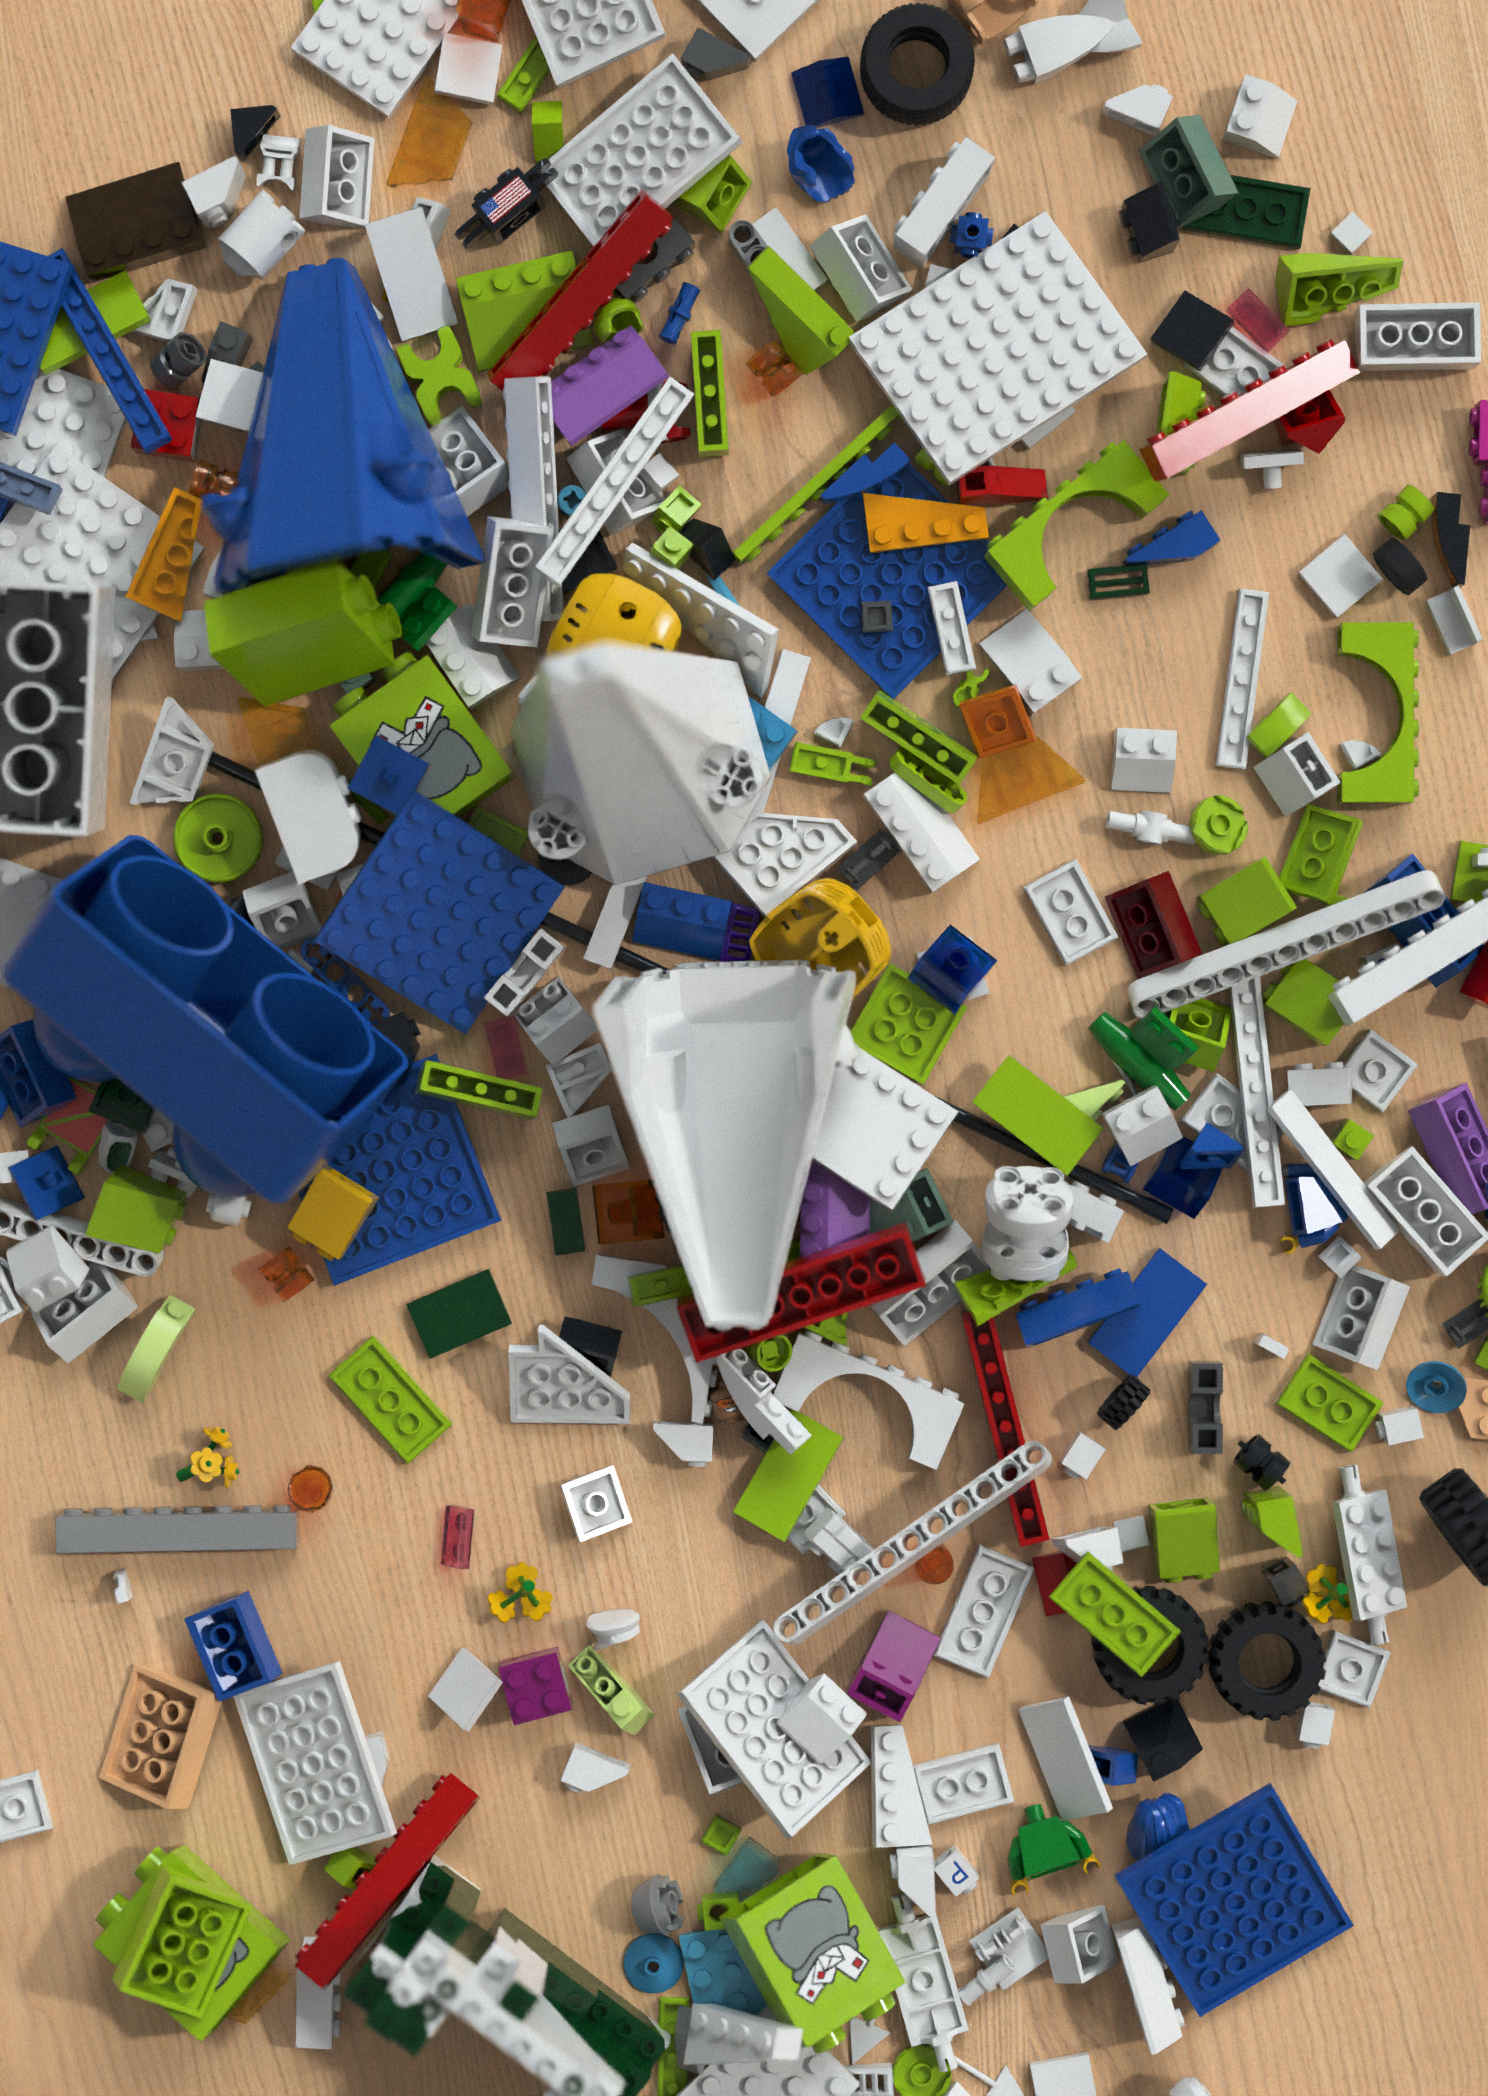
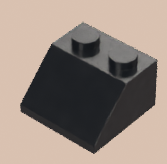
[1119,182,1180,263]
[559,1316,622,1378]

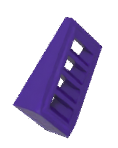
[719,903,760,962]

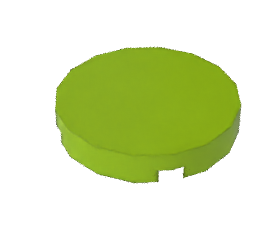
[1189,795,1248,855]
[892,2044,952,2096]

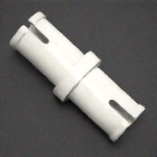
[958,1955,1016,2006]

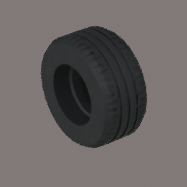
[860,3,975,126]

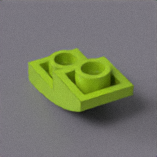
[1246,692,1311,758]

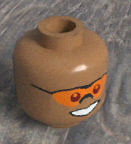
[710,1382,746,1425]

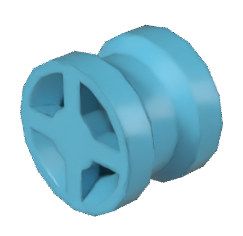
[558,485,586,518]

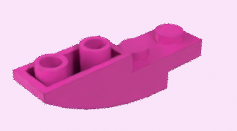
[1469,400,1488,524]

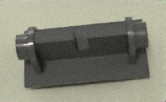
[837,829,901,891]
[1442,1299,1488,1349]

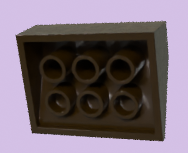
[66,161,206,283]

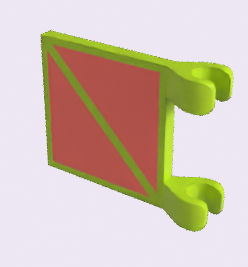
[27,1077,109,1175]

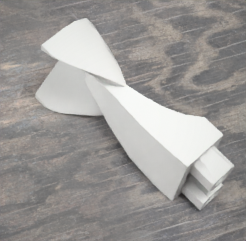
[1004,0,1142,84]

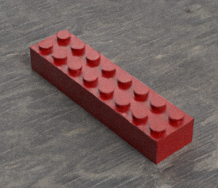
[676,1222,926,1363]

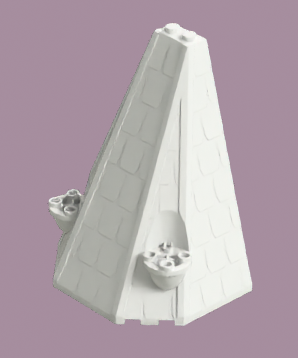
[510,642,771,885]
[593,960,859,1330]

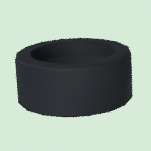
[1373,537,1428,596]

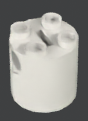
[218,190,306,280]

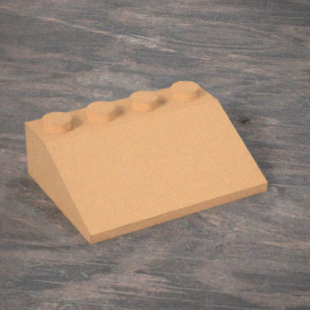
[99,1664,222,1810]

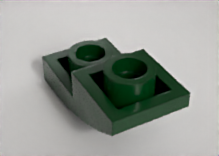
[546,1188,585,1256]

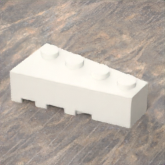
[683,2003,803,2065]

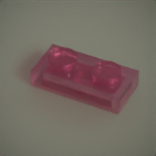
[1226,288,1290,352]
[484,1016,528,1079]
[441,1505,475,1569]

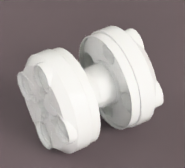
[981,1166,1074,1281]

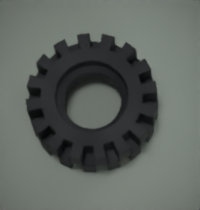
[1097,1374,1151,1430]

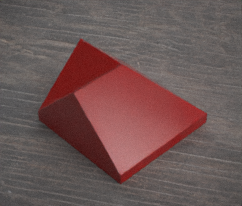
[1274,390,1346,454]

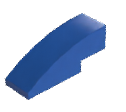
[820,442,911,504]

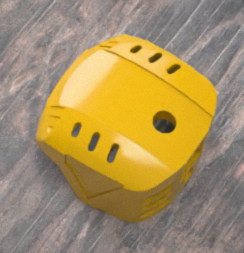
[546,573,681,660]
[749,878,892,999]

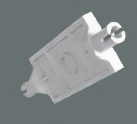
[1332,1465,1407,1645]
[879,1892,969,2072]

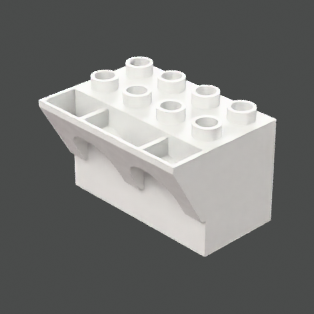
[0,580,116,836]

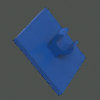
[348,735,429,815]
[8,1145,85,1221]

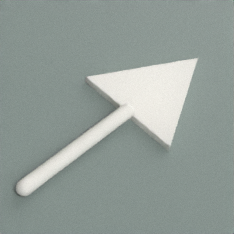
[850,2017,891,2065]
[955,2056,1025,2096]

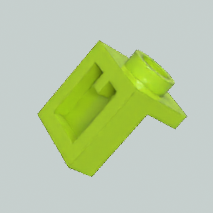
[651,485,702,534]

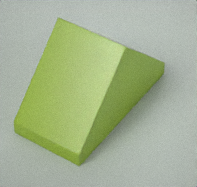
[532,101,564,163]

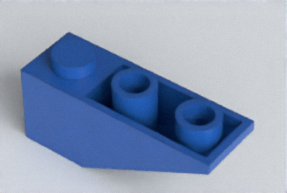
[1123,510,1221,566]

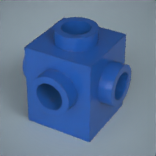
[950,212,993,258]

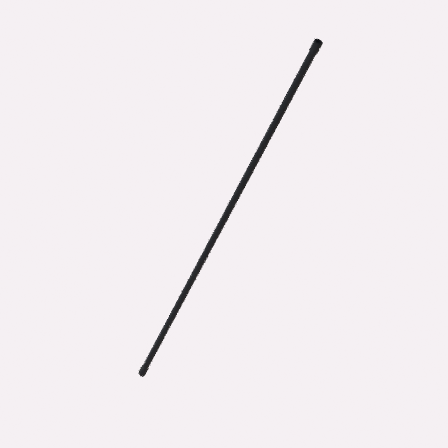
[208,751,1174,1224]

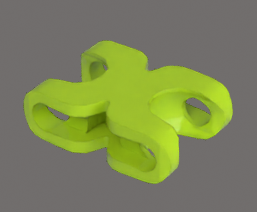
[397,325,482,427]

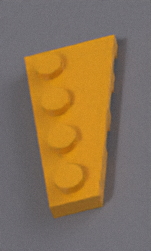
[125,487,202,622]
[862,493,989,554]

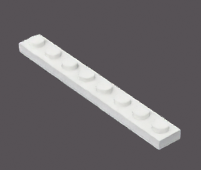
[534,377,694,587]
[1229,976,1285,1208]

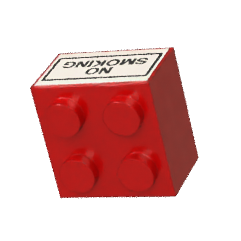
[131,389,202,463]

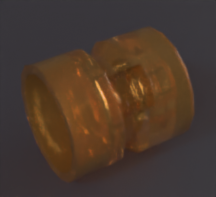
[746,340,802,397]
[188,460,239,499]
[259,1246,315,1303]
[913,1543,954,1584]

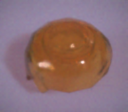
[287,1465,334,1513]

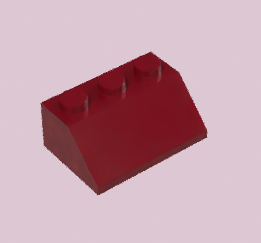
[1105,871,1202,979]

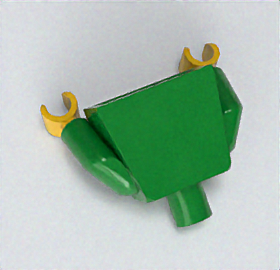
[1007,1804,1101,1896]

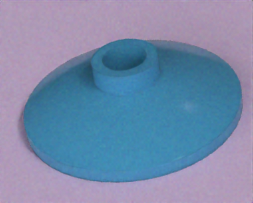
[1406,1361,1467,1413]
[624,1933,683,1994]

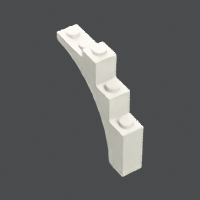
[591,1254,718,1424]

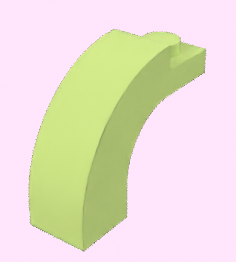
[117,1295,196,1403]

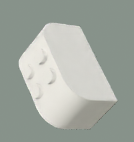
[255,750,362,884]

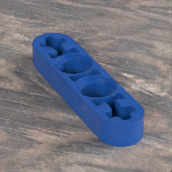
[300,937,391,1025]

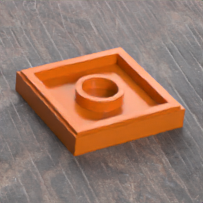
[959,684,1036,759]

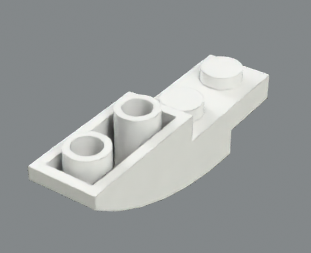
[716,1348,812,1455]

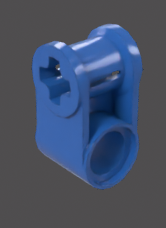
[1101,1140,1139,1184]

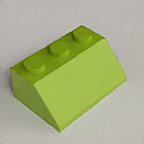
[1156,371,1206,475]
[1241,1486,1303,1557]

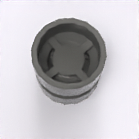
[150,332,207,388]

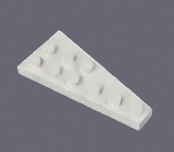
[623,543,779,697]

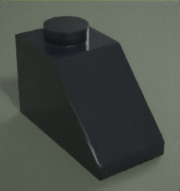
[372,1011,421,1086]

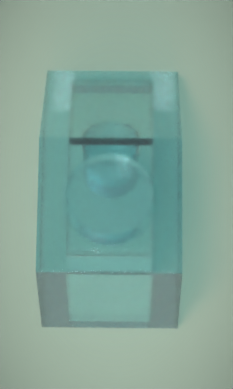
[713,1836,779,1894]

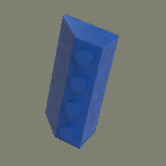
[1364,854,1484,988]
[1015,1268,1141,1348]

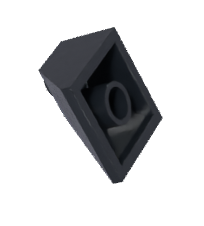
[1123,1699,1203,1782]

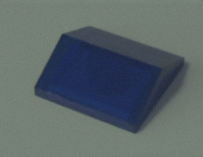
[791,57,864,128]

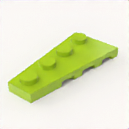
[954,1249,1077,1326]

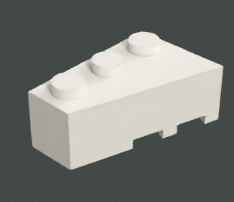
[1068,1180,1124,1243]
[296,1937,342,2049]

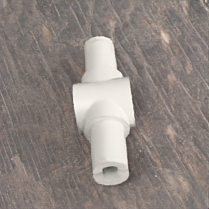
[1105,811,1195,845]

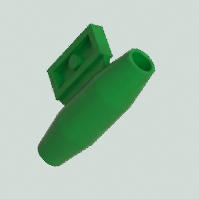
[376,552,458,652]
[1088,1006,1199,1111]

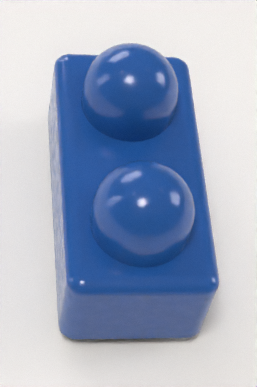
[3,835,408,1204]

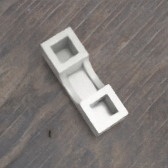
[484,928,566,1017]

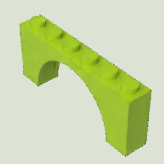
[984,440,1170,612]
[1337,622,1419,804]

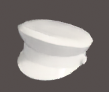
[586,1609,640,1650]

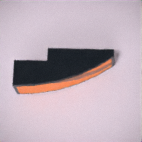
[1431,492,1470,588]

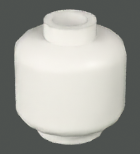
[206,1194,251,1226]

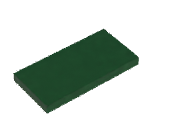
[1182,175,1311,249]

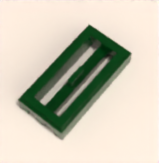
[1087,564,1150,600]

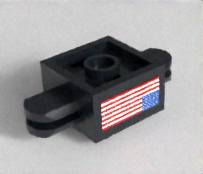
[455,158,559,249]

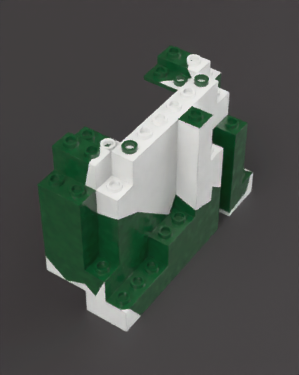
[342,1855,671,2096]

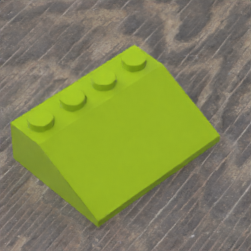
[456,250,594,372]
[112,1866,252,2019]

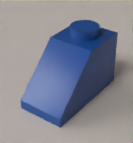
[1088,1745,1139,1786]

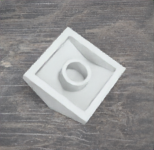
[559,1465,632,1542]

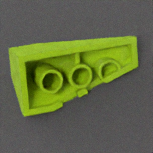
[747,246,855,375]
[1275,253,1403,326]

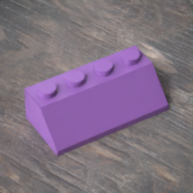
[551,325,669,446]
[1408,1083,1488,1214]
[800,1160,870,1258]

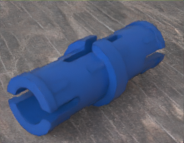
[659,282,700,345]

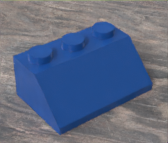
[632,882,732,961]
[0,1019,77,1128]
[184,1590,283,1702]

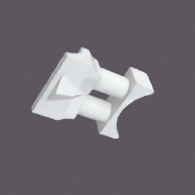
[256,134,301,192]

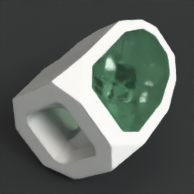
[98,1120,138,1173]

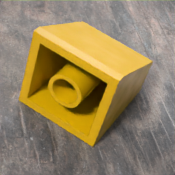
[287,1166,380,1261]

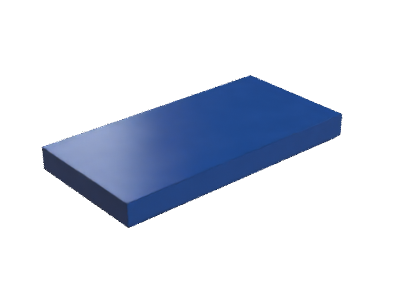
[1087,1248,1207,1377]

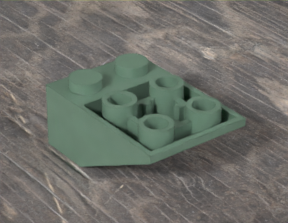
[869,1168,954,1241]

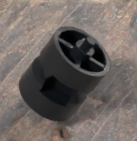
[1233,1434,1291,1491]

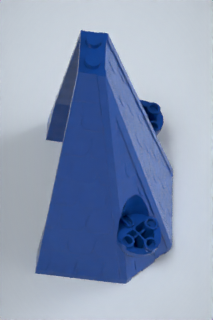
[201,258,485,595]

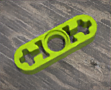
[889,747,967,813]

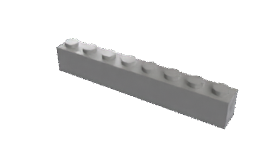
[56,1504,300,1553]

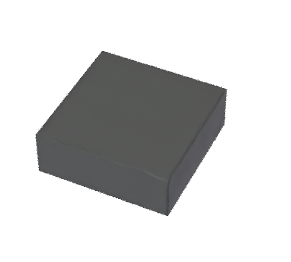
[861,601,893,633]

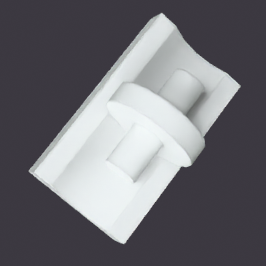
[148,1147,198,1197]

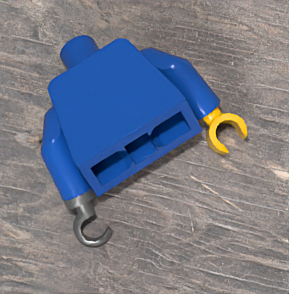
[1279,1163,1348,1254]

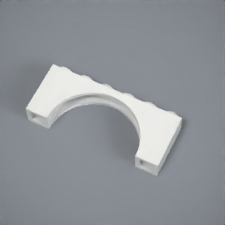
[772,1330,964,1470]

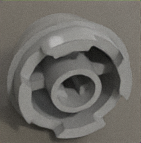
[631,1874,684,1935]

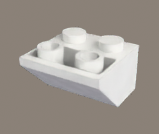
[1253,732,1341,817]
[513,976,599,1066]

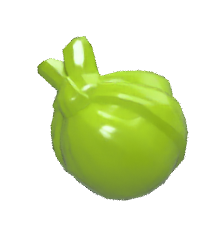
[593,298,644,344]

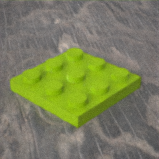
[850,963,967,1085]

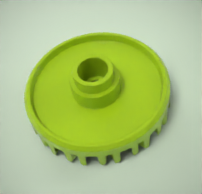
[173,794,264,883]

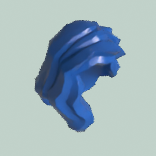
[787,125,855,203]
[1126,1793,1190,1861]

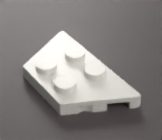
[129,697,215,805]

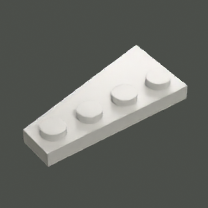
[870,1724,932,1848]

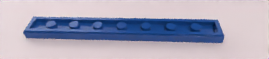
[49,248,173,455]

